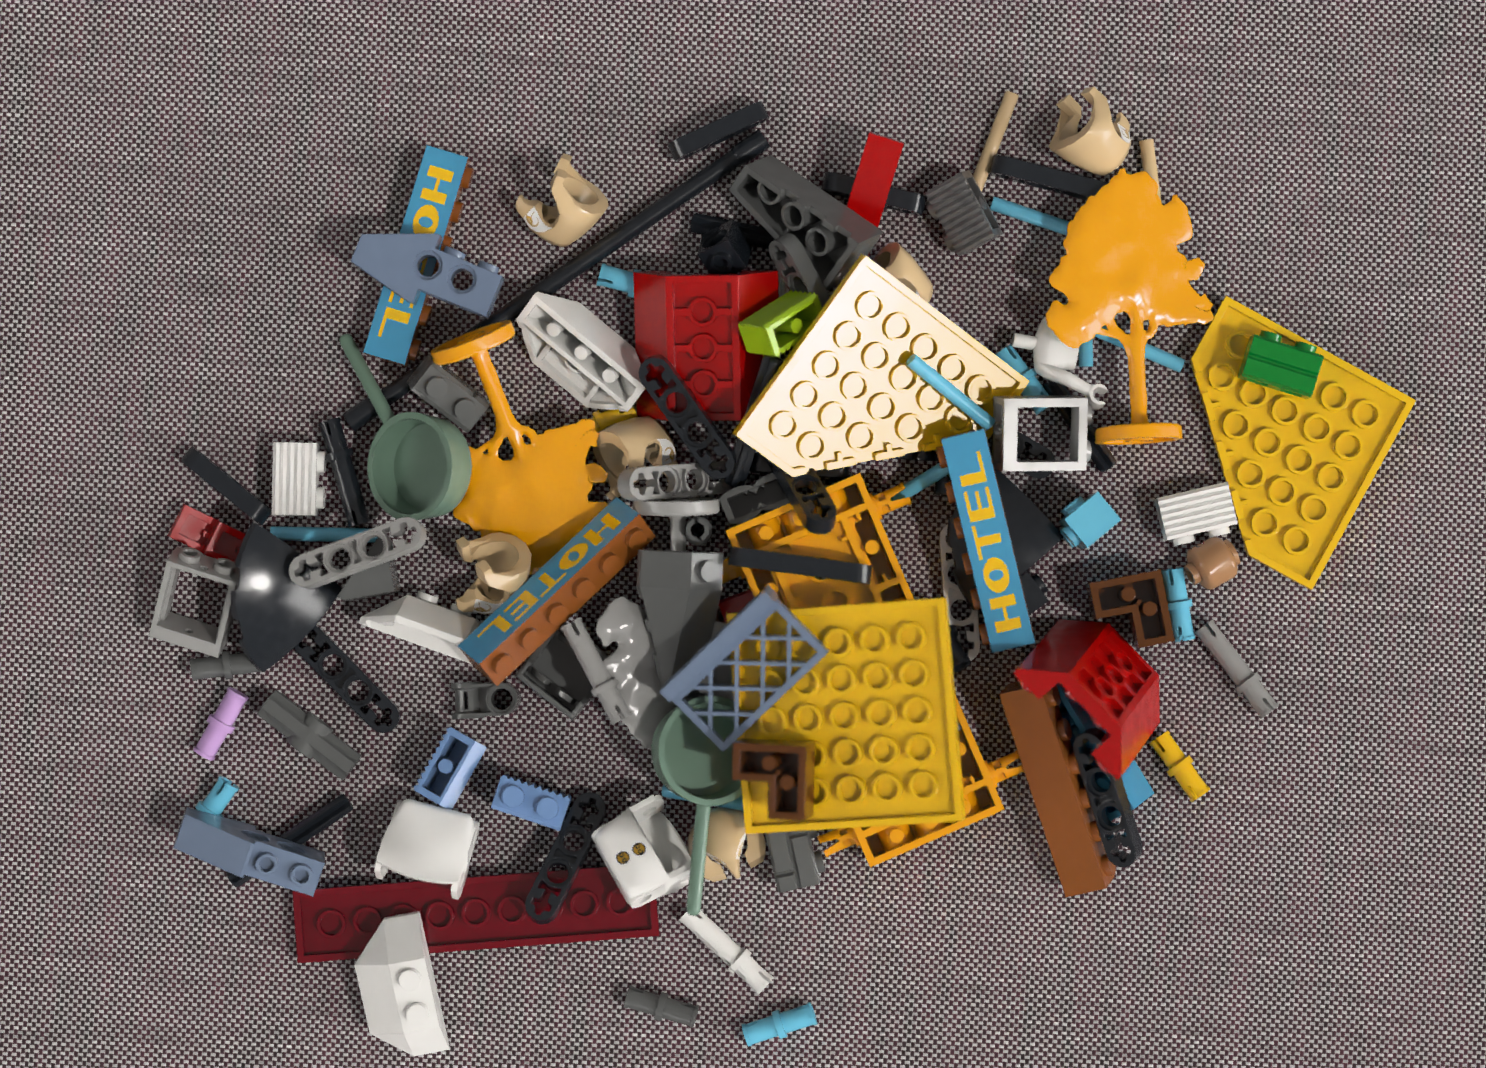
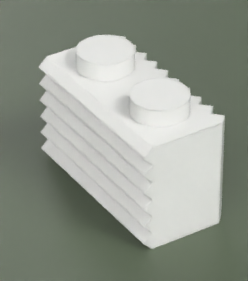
[271,442,326,516]
[1154,482,1238,546]

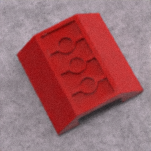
[633,270,780,421]
[1013,619,1160,780]

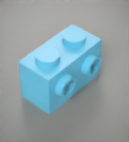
[1059,492,1121,549]

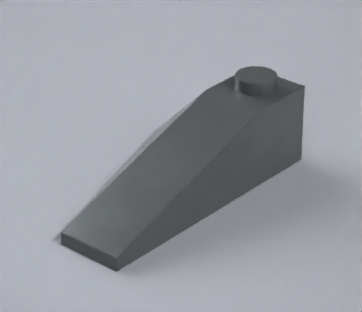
[636,550,724,698]

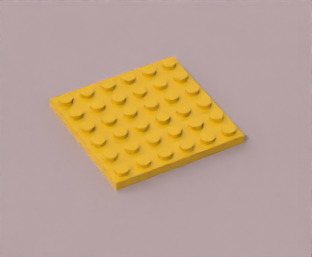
[727,597,965,834]

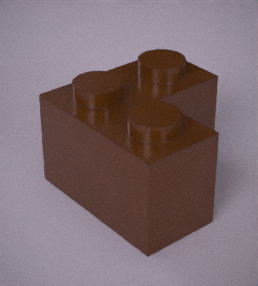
[1085,570,1175,648]
[732,738,815,821]

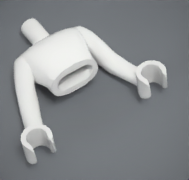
[1011,314,1117,410]

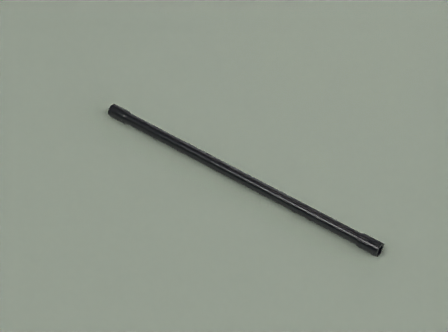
[343,129,770,432]

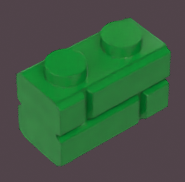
[1238,330,1324,399]

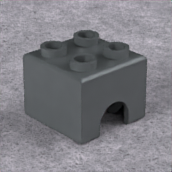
[515,622,610,720]

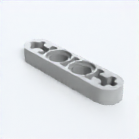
[617,461,733,501]
[289,517,427,589]

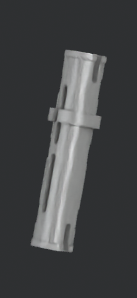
[560,617,632,725]
[1194,619,1279,719]

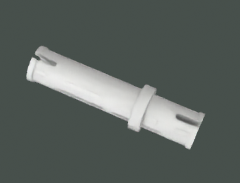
[679,910,774,995]

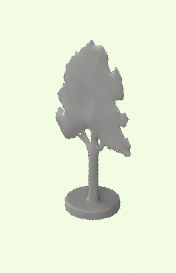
[596,496,724,750]

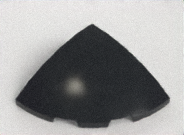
[947,469,1064,610]
[231,523,343,672]

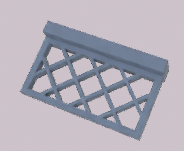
[660,585,829,752]

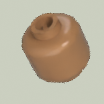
[1184,536,1241,590]

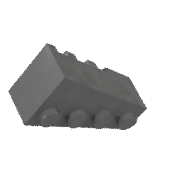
[729,155,884,290]

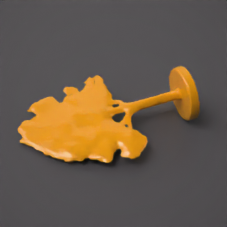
[1046,168,1214,445]
[431,320,608,575]

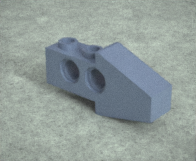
[351,233,505,319]
[174,807,325,897]

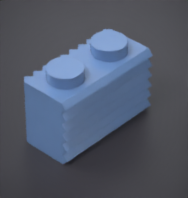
[414,727,487,810]
[491,774,572,831]

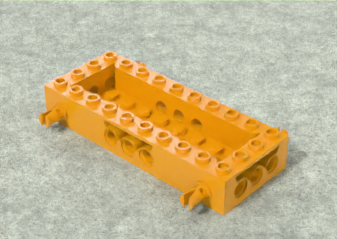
[722,473,1024,867]

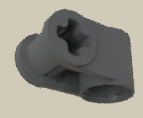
[451,682,522,719]

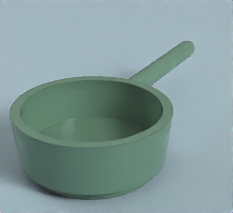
[339,334,472,520]
[651,696,742,916]

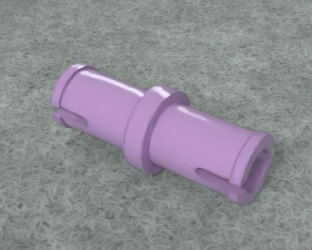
[193,687,249,761]

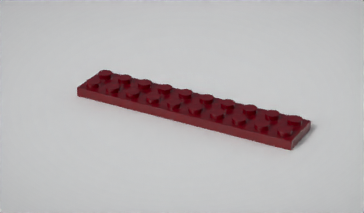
[292,866,660,963]

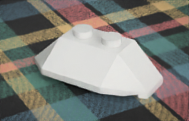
[516,292,645,412]
[358,591,481,664]
[354,911,450,1056]

